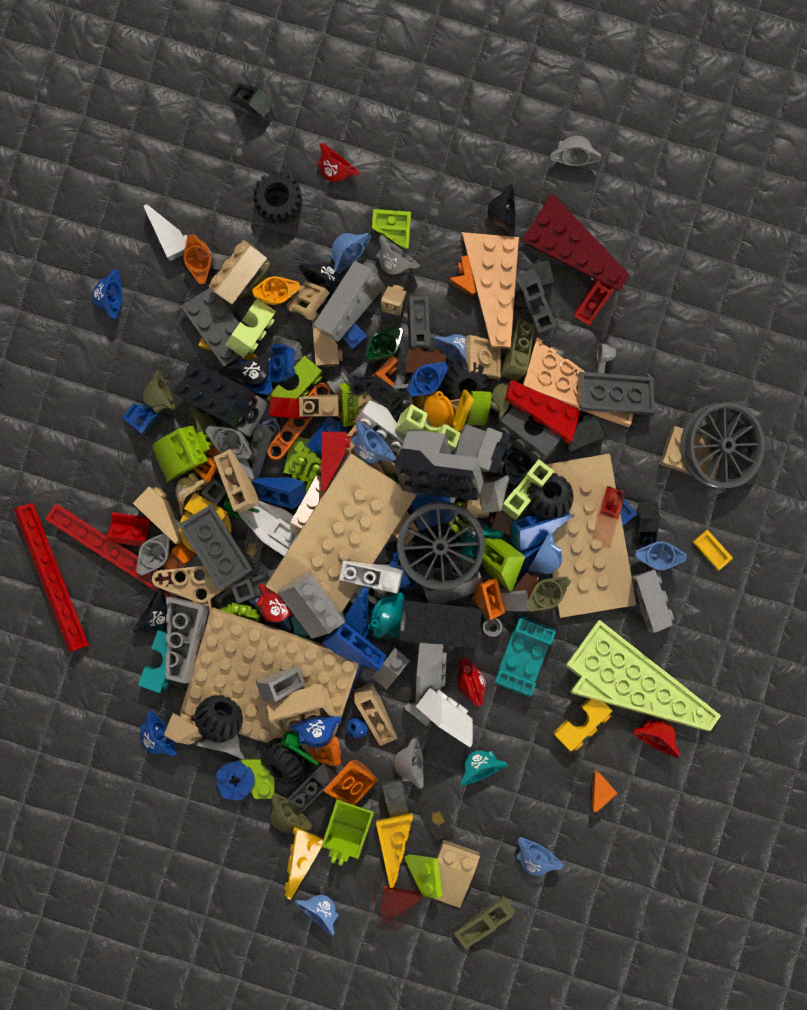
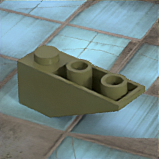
[501,318,534,382]

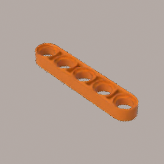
[267,383,331,461]

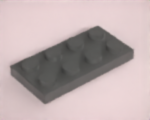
[180,288,249,369]
[578,372,655,416]
[178,504,253,591]

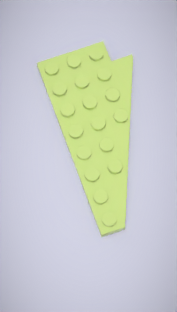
[565,620,721,731]

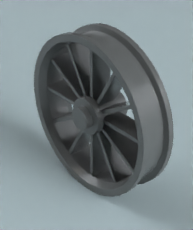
[681,402,765,488]
[397,501,485,590]

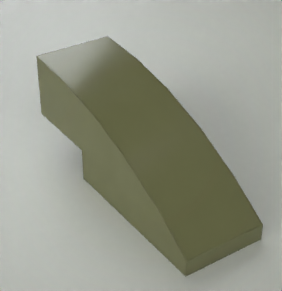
[454,895,515,949]

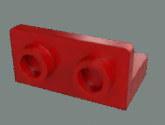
[107,512,150,546]

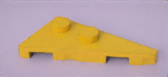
[376,813,413,888]
[285,827,324,900]

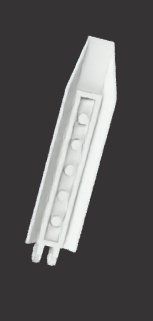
[238,501,386,605]

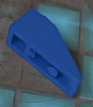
[251,478,306,509]
[511,512,571,551]
[344,586,369,639]
[322,623,386,671]

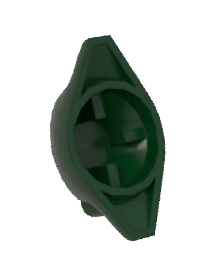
[366,326,403,363]

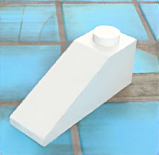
[144,204,187,261]

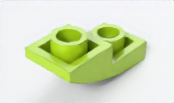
[466,391,492,426]

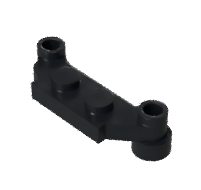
[349,374,405,423]

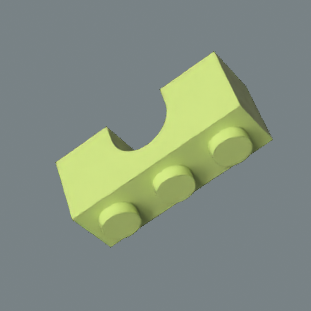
[225,298,276,358]
[395,404,461,452]
[502,460,554,520]

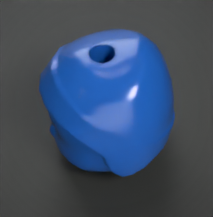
[346,718,368,738]

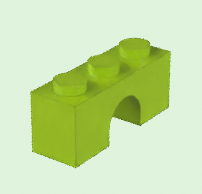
[266,356,323,402]

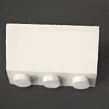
[416,688,473,747]

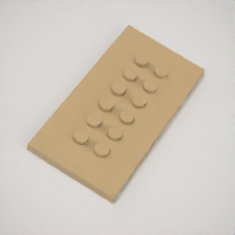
[265,453,416,612]
[546,454,636,618]

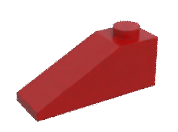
[573,279,614,326]
[321,431,351,491]

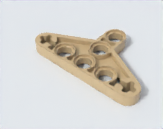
[152,566,246,621]

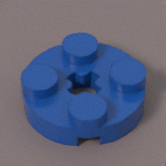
[269,344,295,383]
[390,552,417,589]
[216,761,255,801]

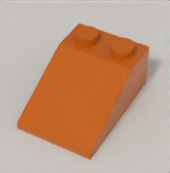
[324,759,379,805]

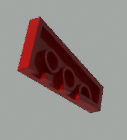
[504,380,580,444]

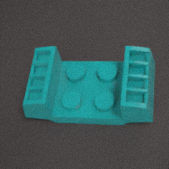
[494,615,556,697]

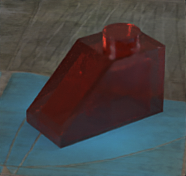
[380,886,422,918]

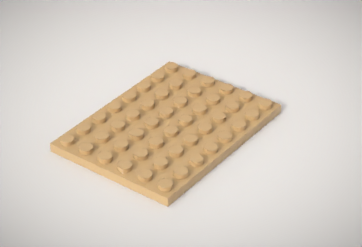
[180,608,359,756]

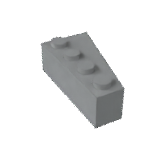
[313,261,385,342]
[166,597,210,683]

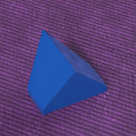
[122,403,166,435]

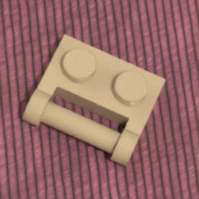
[286,281,330,320]

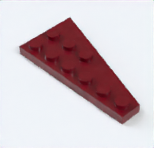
[522,193,629,292]

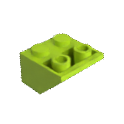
[482,538,525,591]

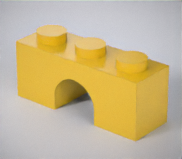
[553,698,612,751]

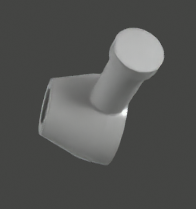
[211,253,231,270]
[596,343,616,373]
[482,612,503,637]

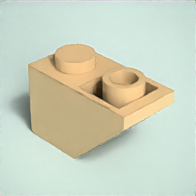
[299,395,340,416]
[164,713,203,745]

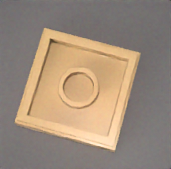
[466,335,501,380]

